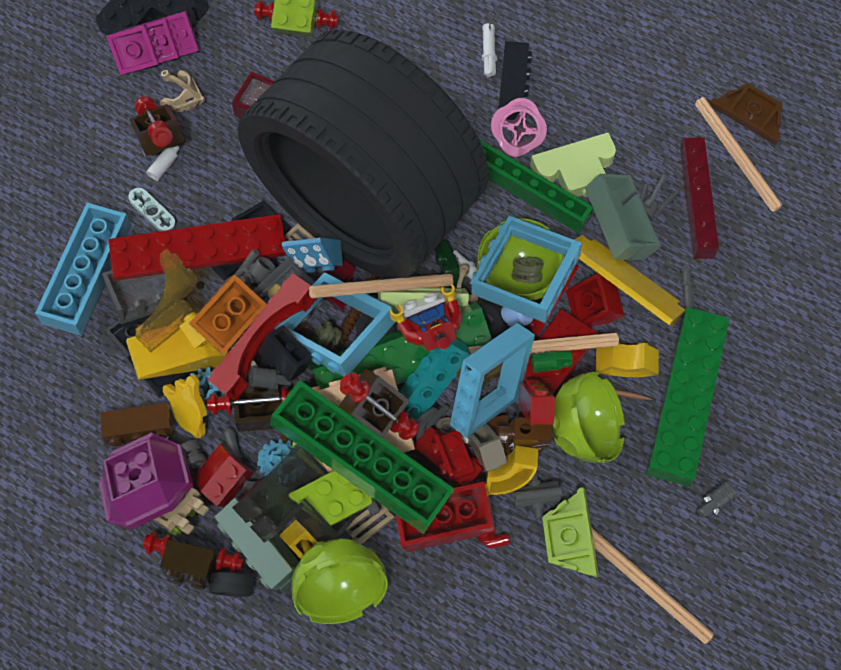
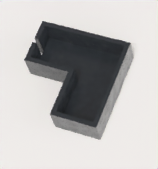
[96,0,209,35]

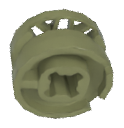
[512,257,543,283]
[311,320,342,351]

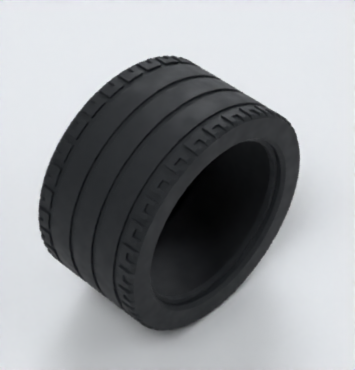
[238,30,489,279]

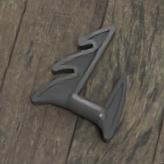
[413,404,450,445]

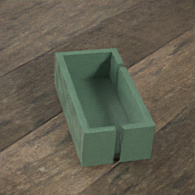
[585,173,661,260]
[215,498,300,590]

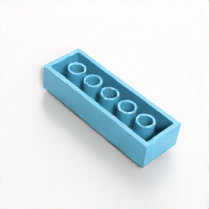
[35,203,131,336]

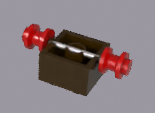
[129,96,185,156]
[338,369,418,440]
[207,379,291,432]
[143,531,245,590]

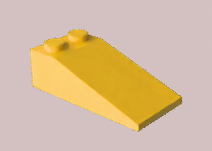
[126,322,228,380]

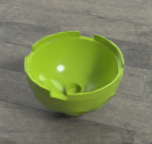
[477,218,564,301]
[552,372,625,463]
[292,538,388,624]

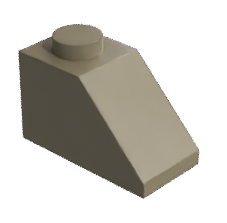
[467,423,507,471]

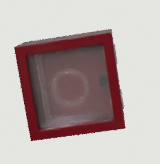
[232,72,275,118]

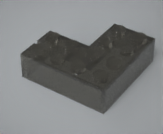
[232,444,362,543]

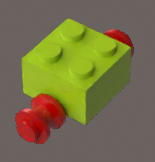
[254,0,339,37]

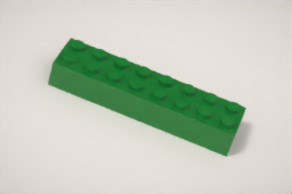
[310,302,492,389]
[646,307,730,487]
[270,380,455,534]

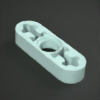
[129,188,176,232]

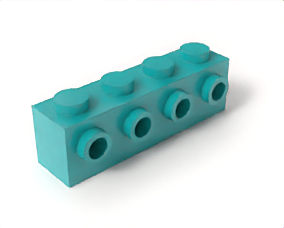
[398,339,471,420]

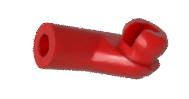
[477,533,511,549]

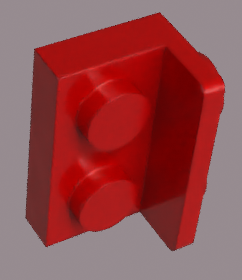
[430,431,475,483]

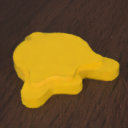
[163,375,207,438]

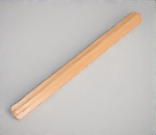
[695,97,782,212]
[309,274,454,298]
[468,333,619,354]
[591,527,714,644]

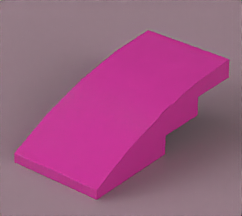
[106,11,200,75]

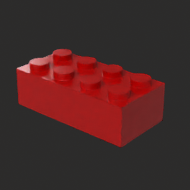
[523,309,598,396]
[396,482,497,552]

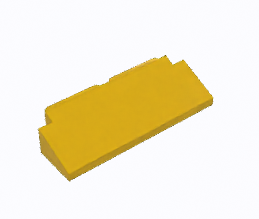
[574,235,685,327]

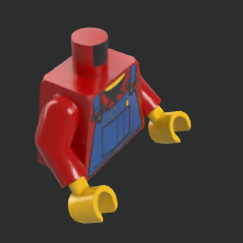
[390,283,463,351]

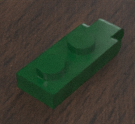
[435,240,460,287]

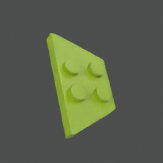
[288,471,372,527]
[542,488,599,577]

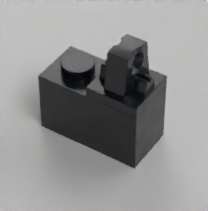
[258,325,313,382]

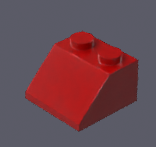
[566,273,625,327]
[192,443,254,507]

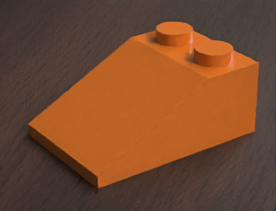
[189,274,267,355]

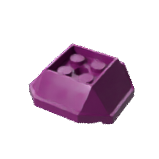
[99,433,193,530]

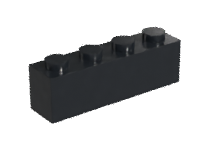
[498,41,532,120]

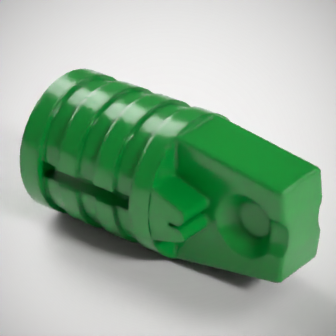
[531,351,573,373]

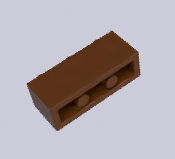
[100,403,174,446]

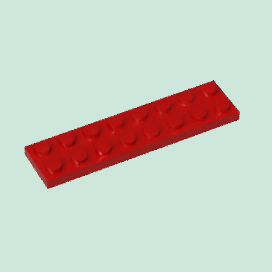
[108,214,287,281]

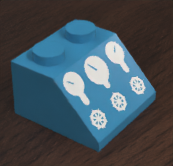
[282,238,343,273]

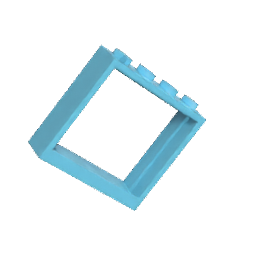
[470,216,582,323]
[274,272,395,376]
[450,323,535,438]

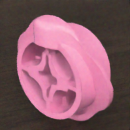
[491,97,547,157]

